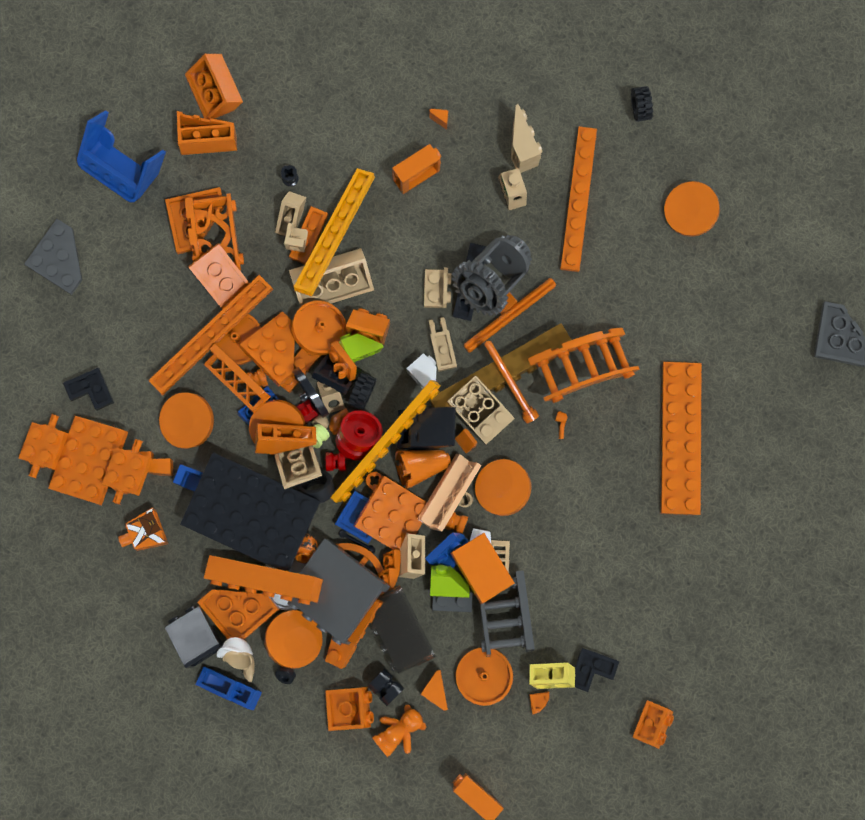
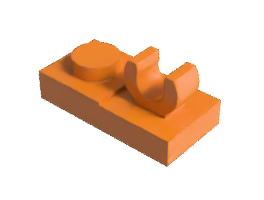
[329,341,357,381]

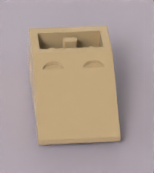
[511,104,542,173]
[447,376,515,444]

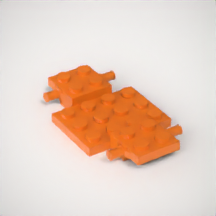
[19,414,152,506]

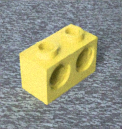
[530,663,575,689]

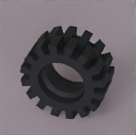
[631,86,653,122]
[348,372,376,410]

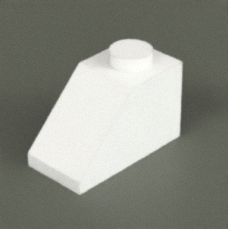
[406,353,437,389]

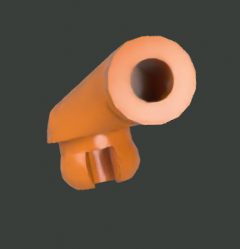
[329,408,349,435]

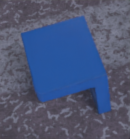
[173,464,203,492]

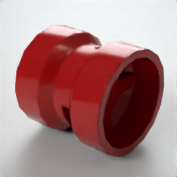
[326,452,346,471]

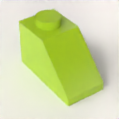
[339,333,384,363]
[430,565,470,598]

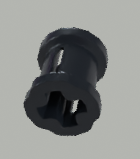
[281,165,299,186]

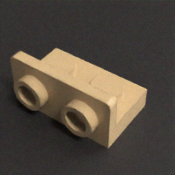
[424,267,451,308]

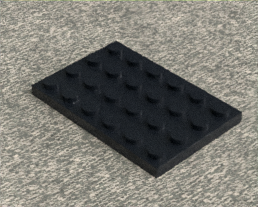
[180,452,321,571]

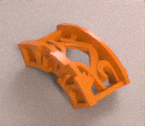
[185,193,244,278]

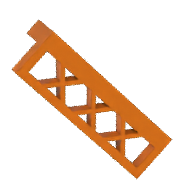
[204,343,271,413]

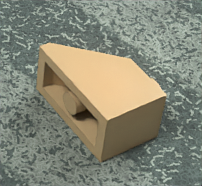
[275,191,306,236]
[398,534,425,579]

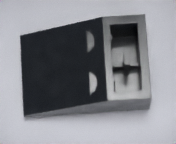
[397,407,456,450]

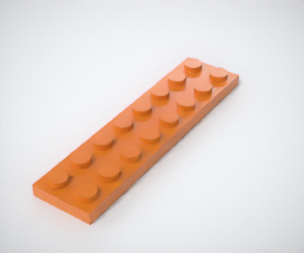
[661,362,702,515]

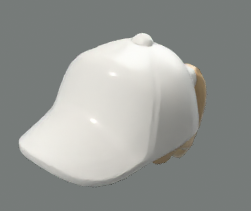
[216,637,255,682]

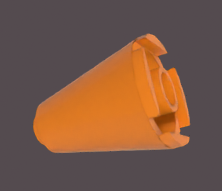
[395,450,451,489]

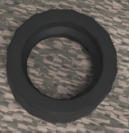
[296,470,335,503]

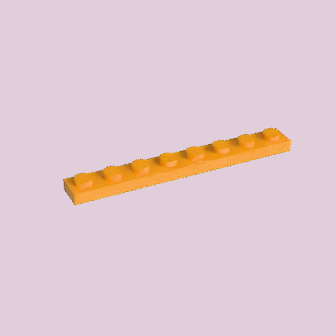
[294,168,375,296]
[331,380,441,503]

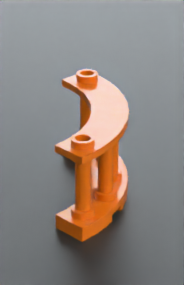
[528,328,640,403]

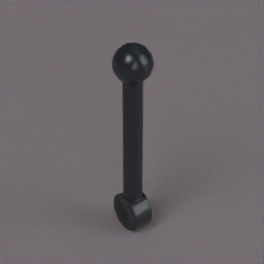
[339,530,375,553]

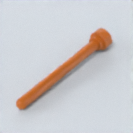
[485,341,539,423]

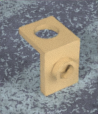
[317,381,345,413]

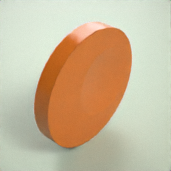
[664,181,720,237]
[291,300,347,355]
[211,314,261,366]
[159,393,214,448]
[249,400,306,455]
[475,459,531,516]
[265,610,323,669]
[456,648,513,706]

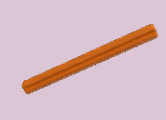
[464,278,556,353]

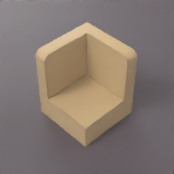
[284,223,308,252]

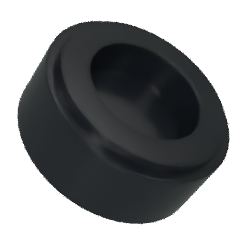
[275,666,296,684]

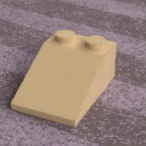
[274,445,322,489]

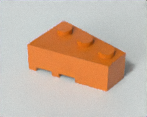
[177,111,237,155]

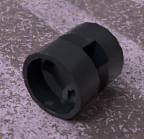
[367,668,404,706]

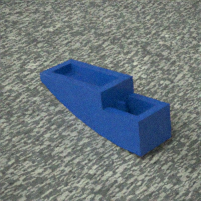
[195,666,262,710]

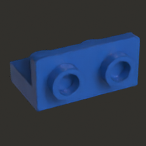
[425,532,468,568]

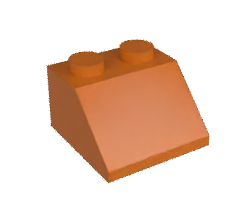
[346,309,390,345]

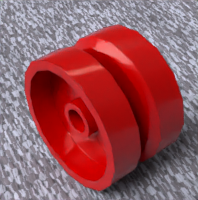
[335,411,383,461]

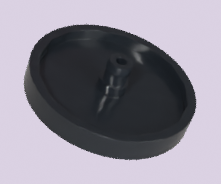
[292,367,329,418]

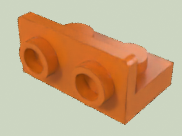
[633,700,674,749]

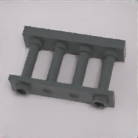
[479,570,535,657]

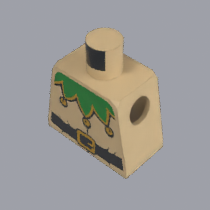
[498,168,527,211]

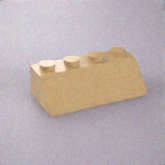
[289,248,374,307]

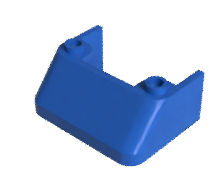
[77,111,166,202]

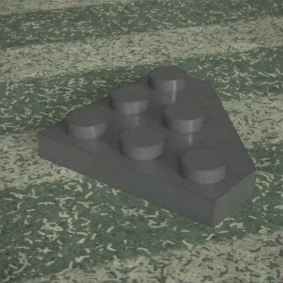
[24,219,83,295]
[814,301,865,367]

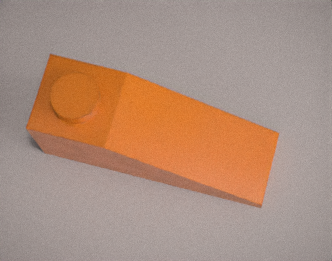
[255,424,317,454]

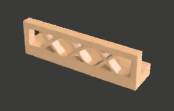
[417,454,481,532]

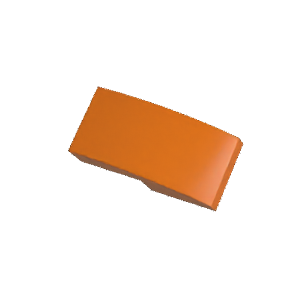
[378,550,401,590]

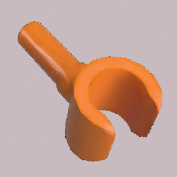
[555,411,567,439]

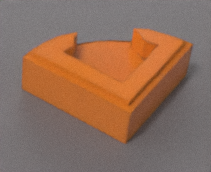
[529,692,549,714]

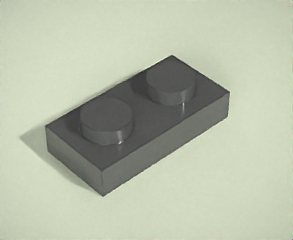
[432,592,472,612]

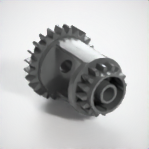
[452,235,532,316]

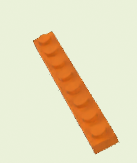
[560,126,597,272]
[148,275,273,395]

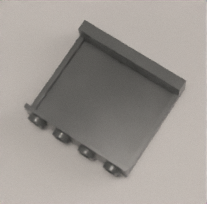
[287,538,390,645]

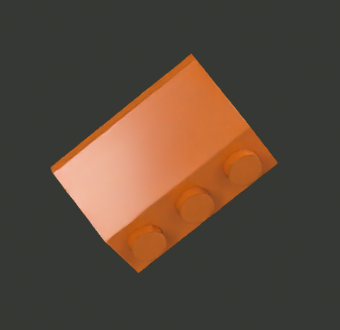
[185,54,243,120]

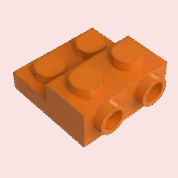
[326,687,374,731]

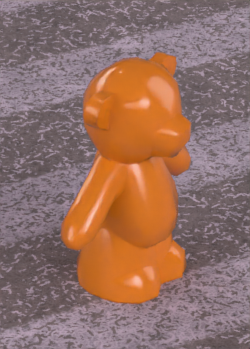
[372,705,426,757]

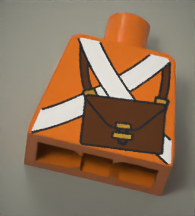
[118,508,169,551]

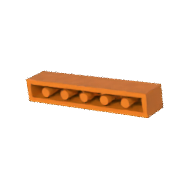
[204,555,323,605]

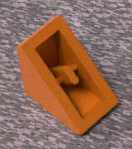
[421,670,448,711]

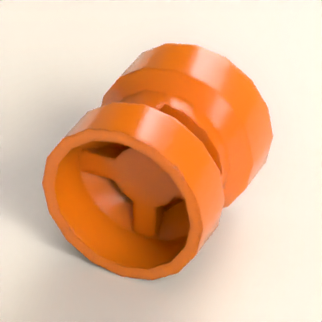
[247,369,269,391]
[444,512,468,534]

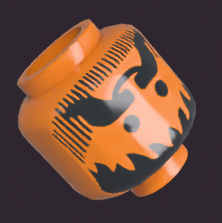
[295,534,319,564]

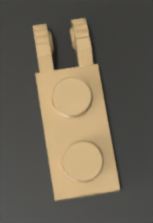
[428,317,457,372]

